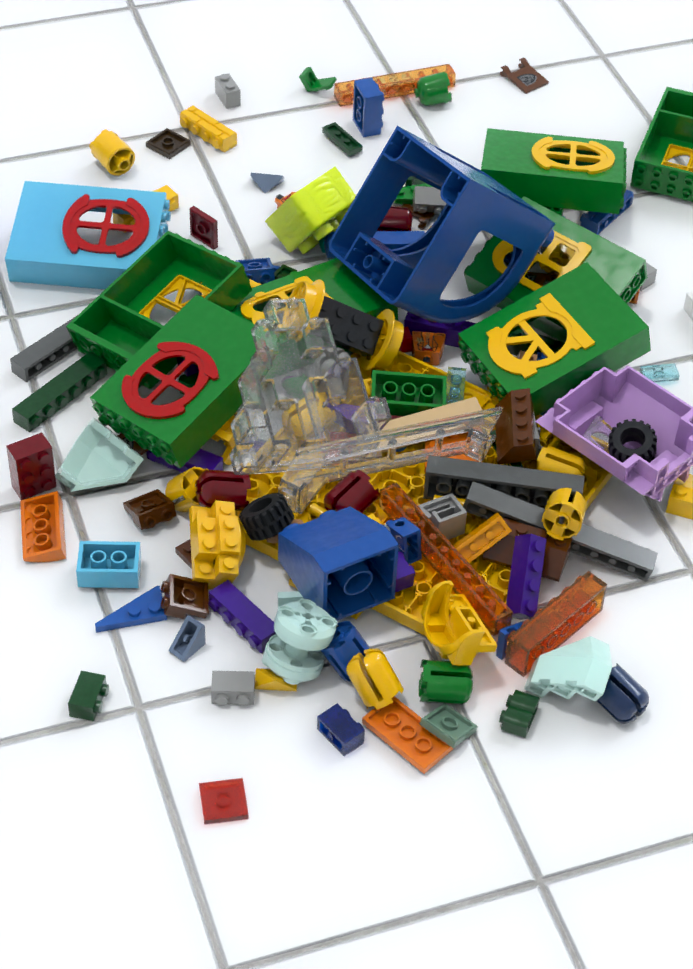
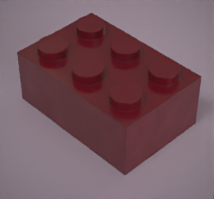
[6,432,57,500]

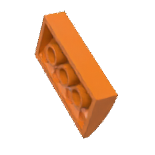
[20,491,66,562]

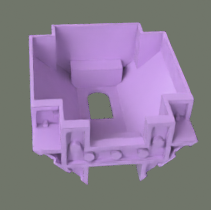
[535,366,693,502]

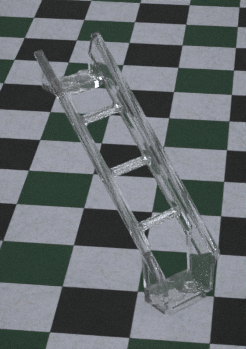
[278,407,503,514]

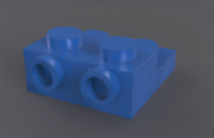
[235,258,275,284]

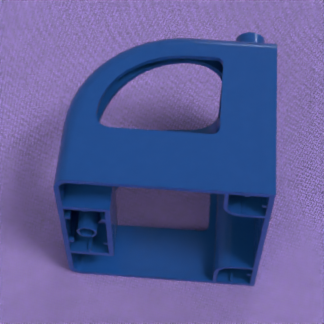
[329,126,556,323]

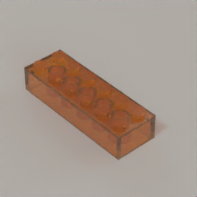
[504,571,607,677]

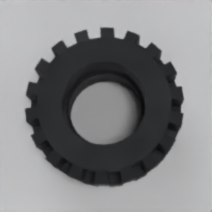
[608,419,657,463]
[239,493,294,541]

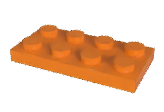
[362,696,454,774]

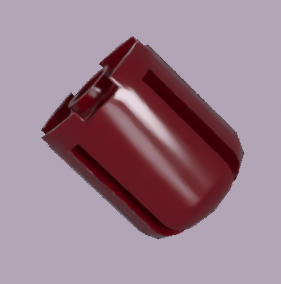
[377,205,413,231]
[196,470,251,511]
[324,470,380,513]

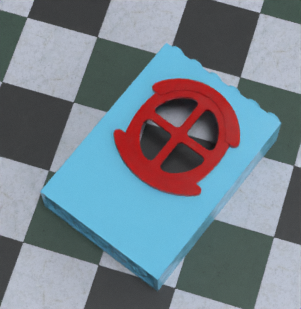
[5,181,171,289]

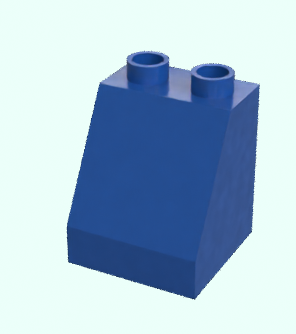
[278,506,399,621]

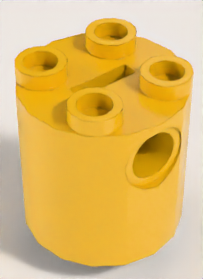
[89,129,135,176]

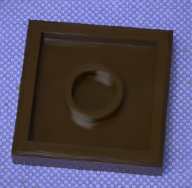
[146,128,191,160]

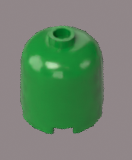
[414,71,452,105]

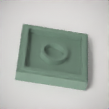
[419,703,478,748]

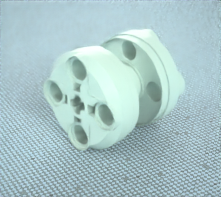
[262,599,338,685]

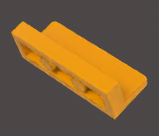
[450,512,512,567]

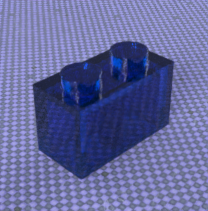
[317,703,365,756]

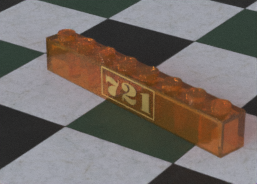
[334,64,456,107]

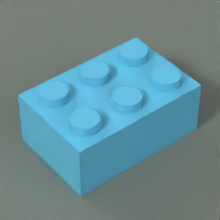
[76,541,141,588]

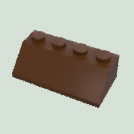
[495,388,536,465]
[482,518,573,582]

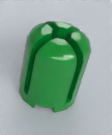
[419,659,473,705]

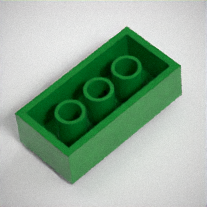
[369,370,447,416]

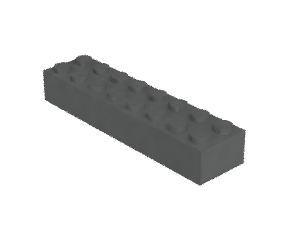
[423,455,585,509]

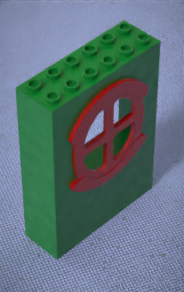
[90,294,286,469]

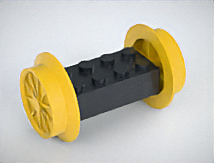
[282,279,404,371]

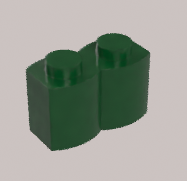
[499,690,540,738]

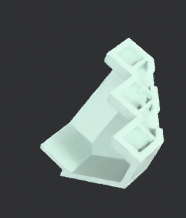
[55,417,144,492]
[524,636,612,702]

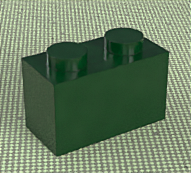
[68,670,109,721]

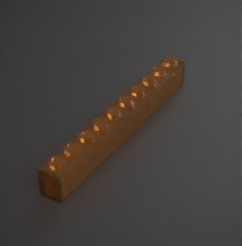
[379,483,513,636]

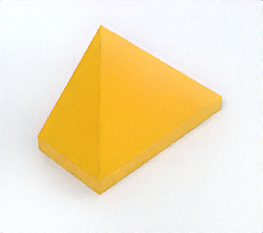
[255,668,297,691]

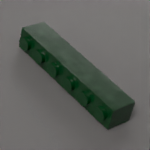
[12,351,107,432]

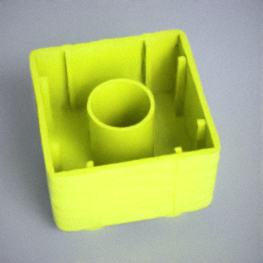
[265,166,356,255]

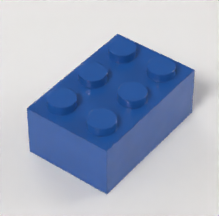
[353,77,385,138]

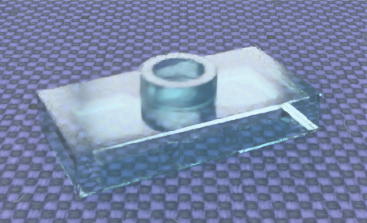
[640,363,680,382]

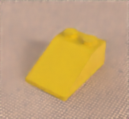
[666,474,693,520]

